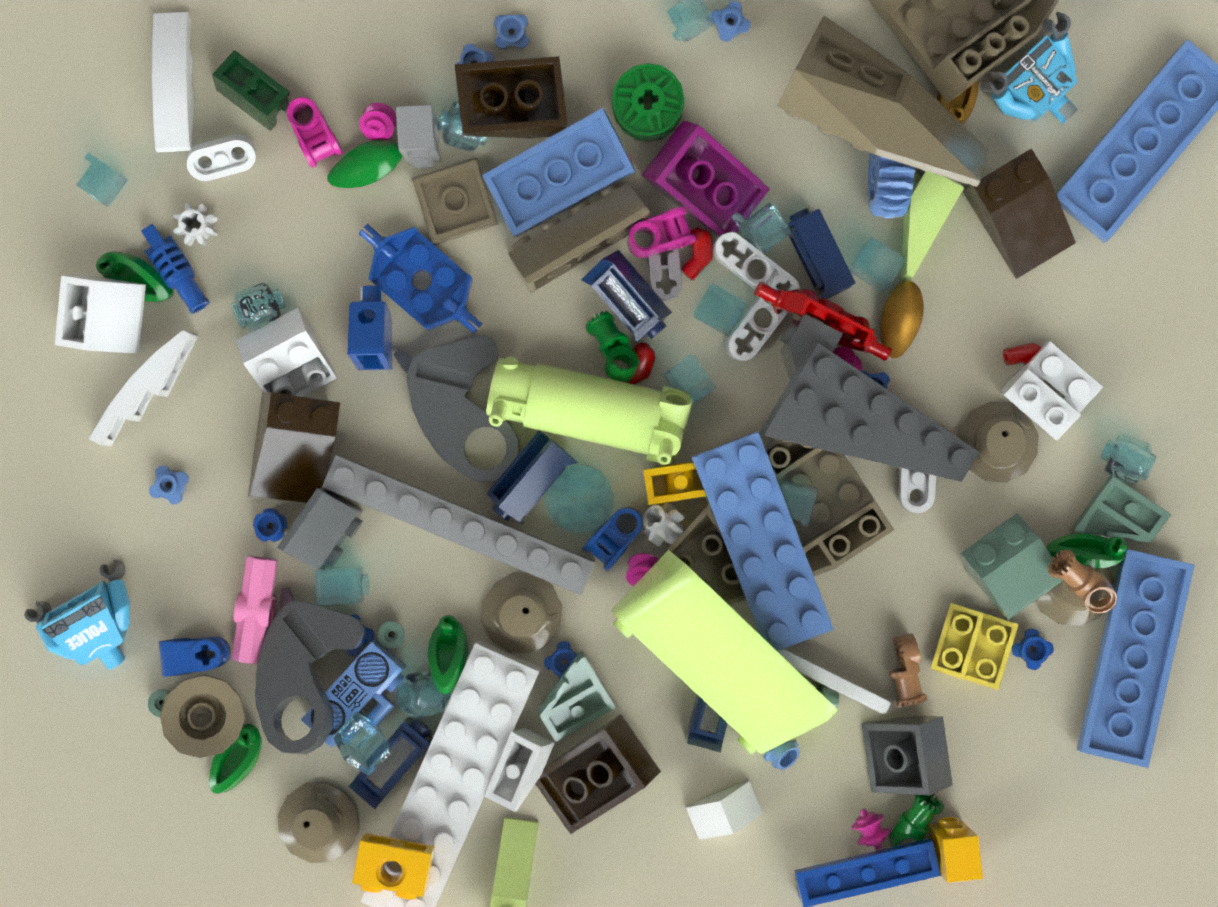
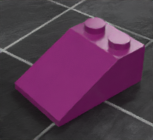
[641,120,770,244]

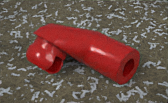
[681,228,713,281]
[625,342,656,385]
[1003,343,1042,366]

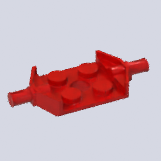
[754,282,892,361]

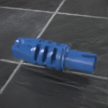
[141,224,210,314]

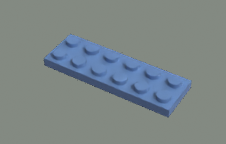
[1056,39,1218,243]
[691,431,834,651]
[1077,549,1195,768]

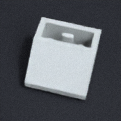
[55,274,146,353]
[236,308,337,397]

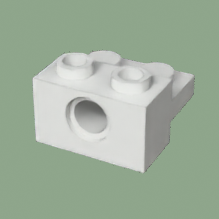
[999,341,1103,441]

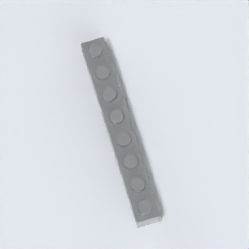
[322,455,595,595]

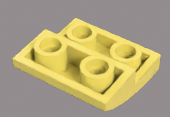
[930,603,1019,690]

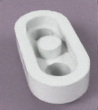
[187,134,256,181]
[898,467,936,513]

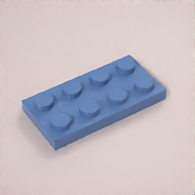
[482,108,636,237]

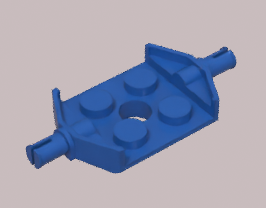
[359,224,483,334]

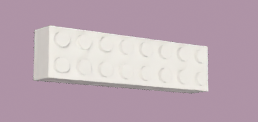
[361,639,541,907]

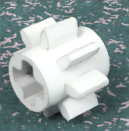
[173,204,218,247]
[641,502,685,547]

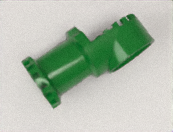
[585,311,639,382]
[888,793,944,847]

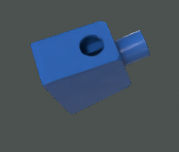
[347,285,392,371]

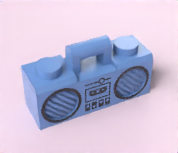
[301,639,407,747]

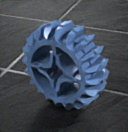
[867,153,916,219]

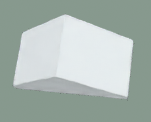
[685,780,762,840]

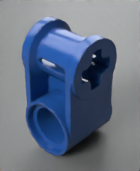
[581,506,643,571]
[159,636,231,677]

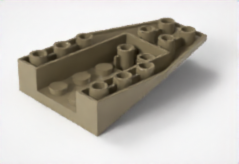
[869,0,1059,103]
[777,15,989,187]

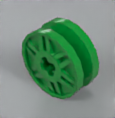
[612,63,685,142]

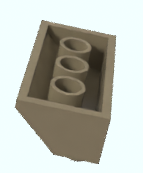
[508,183,650,293]

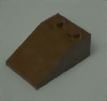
[454,56,568,139]
[963,148,1076,279]
[248,392,340,503]
[535,714,661,835]

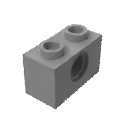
[396,105,441,168]

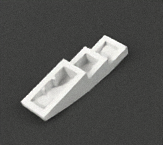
[152,12,195,152]
[89,330,198,446]

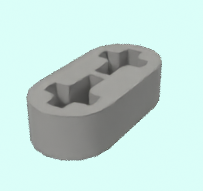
[648,239,682,301]

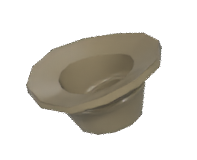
[959,402,1039,482]
[1036,567,1114,626]
[481,572,562,653]
[160,675,246,758]
[278,782,360,863]

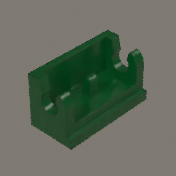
[212,50,290,131]

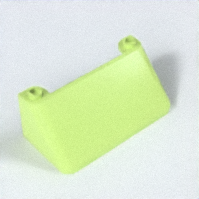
[611,550,838,754]

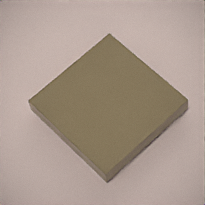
[412,158,499,245]

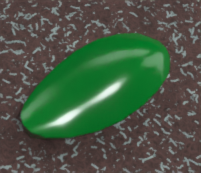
[327,140,402,188]
[96,251,174,302]
[1046,533,1127,568]
[428,615,468,695]
[209,724,262,794]

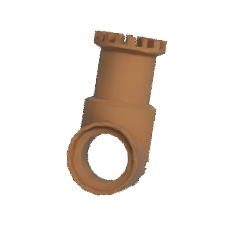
[1047,549,1117,614]
[889,633,927,707]

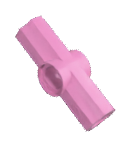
[231,556,278,664]

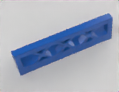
[794,838,941,907]

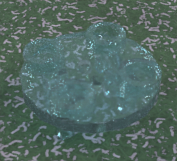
[545,465,614,533]

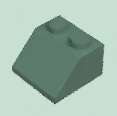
[960,513,1063,620]

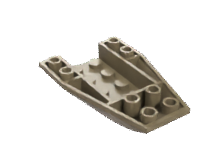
[661,439,894,605]

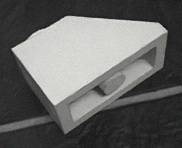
[484,728,555,812]

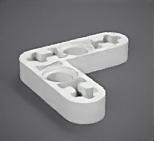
[713,233,800,361]

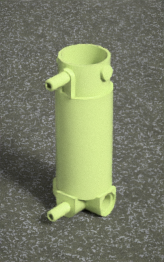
[486,357,693,465]

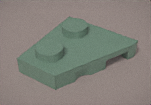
[1071,475,1171,543]
[538,651,616,742]

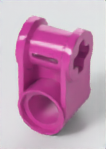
[287,97,343,168]
[627,207,697,258]

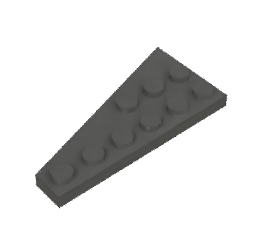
[759,342,979,482]

